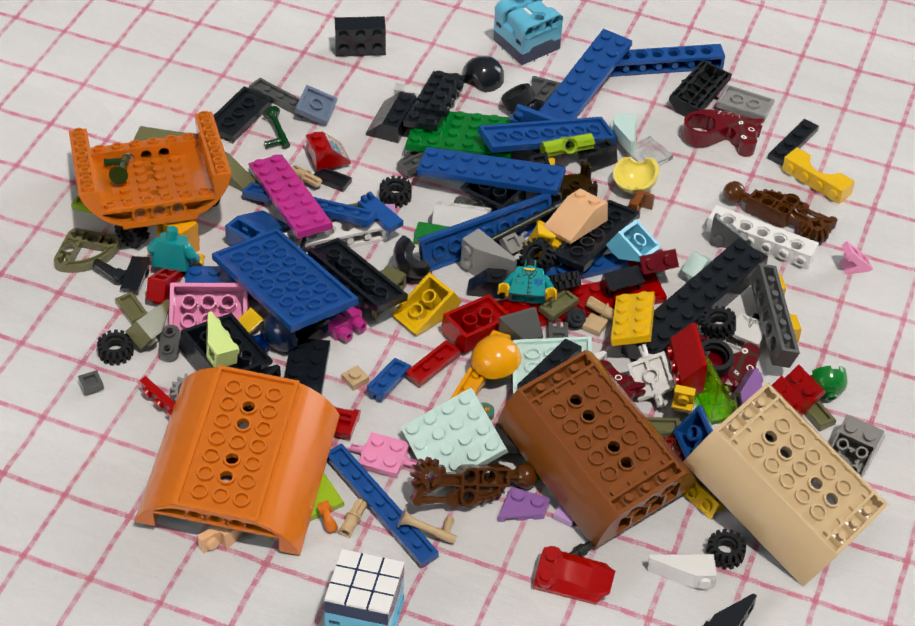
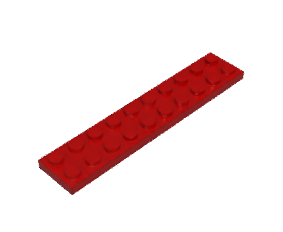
[497,272,667,326]

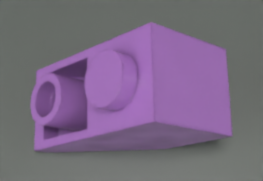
[733,368,763,409]

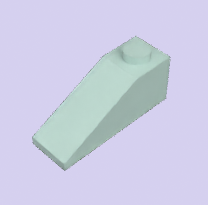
[611,113,636,156]

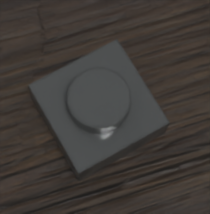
[78,370,104,395]

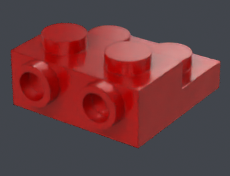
[771,364,826,416]

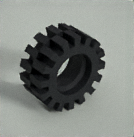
[379,176,412,208]
[114,225,150,249]
[519,238,556,273]
[548,270,581,290]
[701,306,736,340]
[97,329,134,366]
[706,529,747,570]

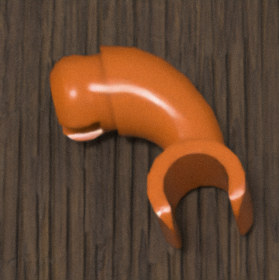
[317,500,338,534]

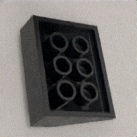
[179,313,273,372]

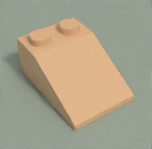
[544,189,608,244]

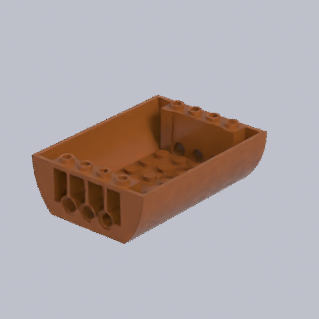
[497,350,696,549]

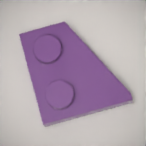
[498,486,551,522]

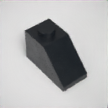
[467,268,507,299]

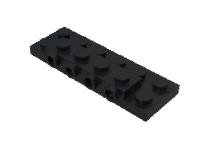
[403,71,466,131]
[552,200,640,272]
[308,238,408,313]

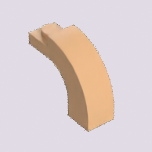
[197,526,243,554]

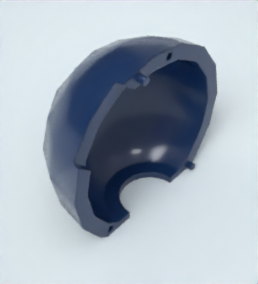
[262,312,298,352]

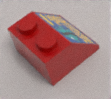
[306,131,351,171]

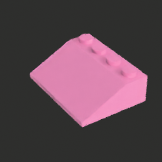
[168,283,249,334]

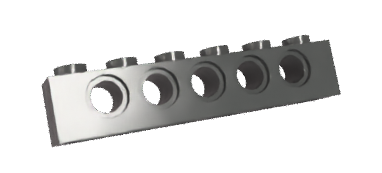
[749,263,800,368]

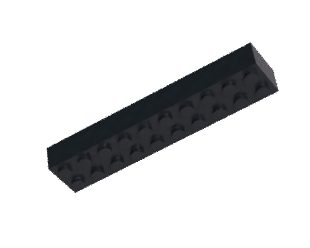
[621,239,768,361]

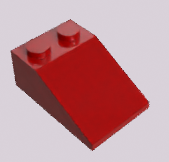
[441,294,509,354]

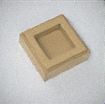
[582,313,608,336]

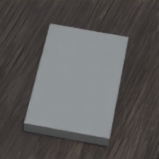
[716,85,775,122]

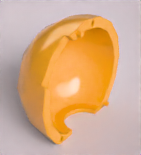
[471,335,522,380]

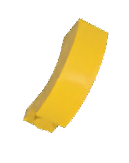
[671,384,697,414]

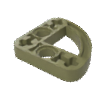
[54,228,120,273]

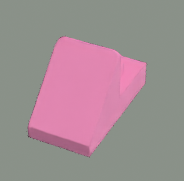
[840,241,873,274]

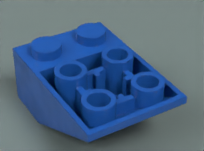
[225,210,290,245]

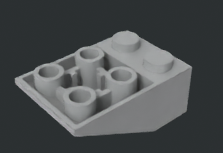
[831,414,885,478]

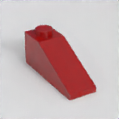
[146,268,186,304]

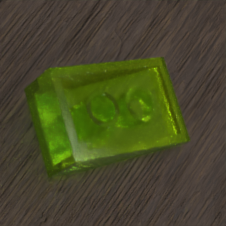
[697,356,737,425]

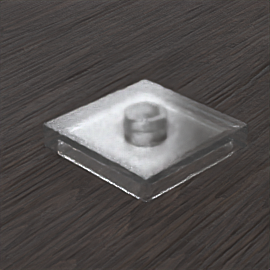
[623,136,673,166]

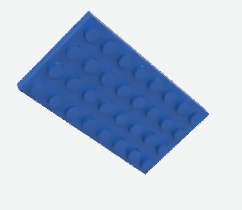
[212,228,359,333]

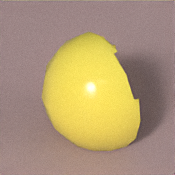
[613,157,659,195]

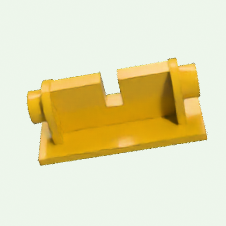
[683,481,724,520]

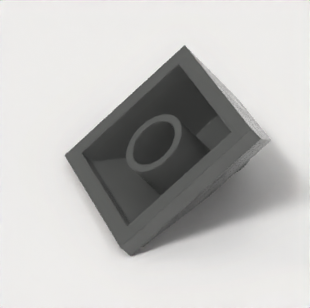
[498,307,543,341]

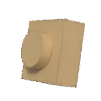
[341,365,369,391]

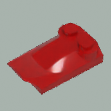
[533,546,616,605]

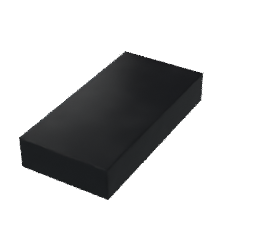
[313,168,352,192]

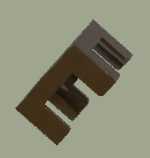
[558,162,598,201]

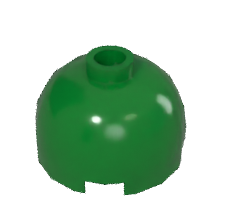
[810,365,848,401]

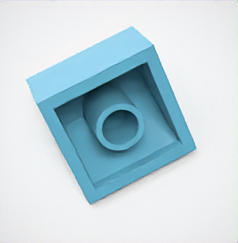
[606,219,661,262]

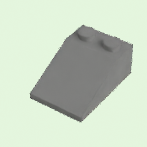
[461,229,517,276]

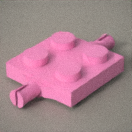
[350,432,418,478]

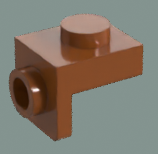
[628,190,655,211]

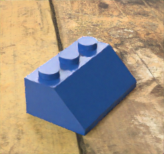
[673,405,713,478]

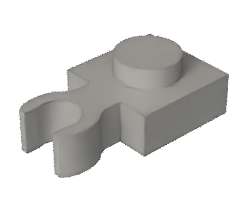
[499,231,528,255]

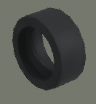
[501,83,536,111]
[702,339,734,378]

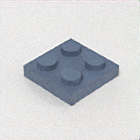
[294,84,338,126]

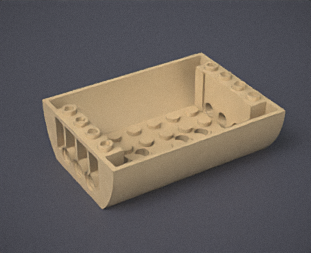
[683,382,889,587]

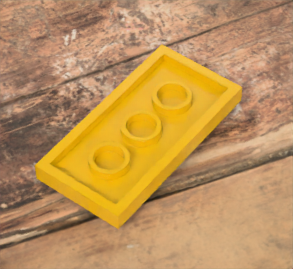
[611,291,655,346]

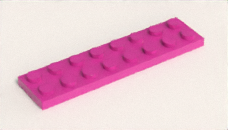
[248,154,333,239]

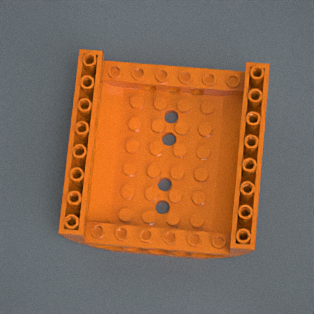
[69,111,232,230]
[134,365,340,556]

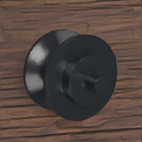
[565,307,586,328]

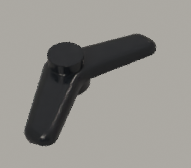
[93,259,149,285]

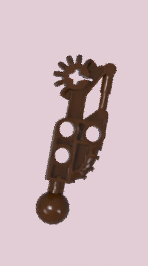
[723,181,838,245]
[409,457,539,507]

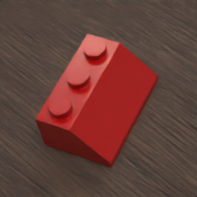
[666,323,707,394]

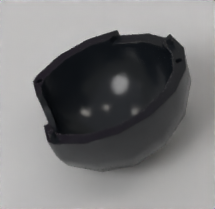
[462,56,504,92]
[393,235,432,279]

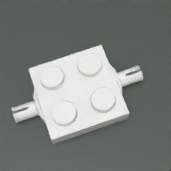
[627,344,675,409]

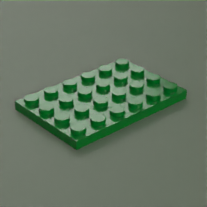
[405,111,513,159]

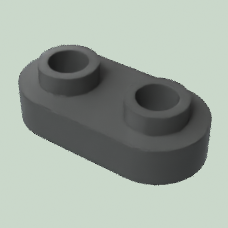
[158,325,180,362]

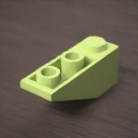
[206,311,239,367]

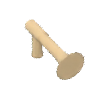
[397,507,457,544]

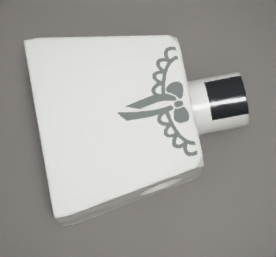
[723,313,764,351]

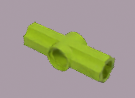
[540,133,595,157]

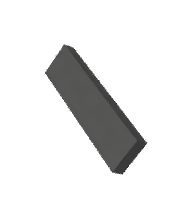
[249,78,304,118]

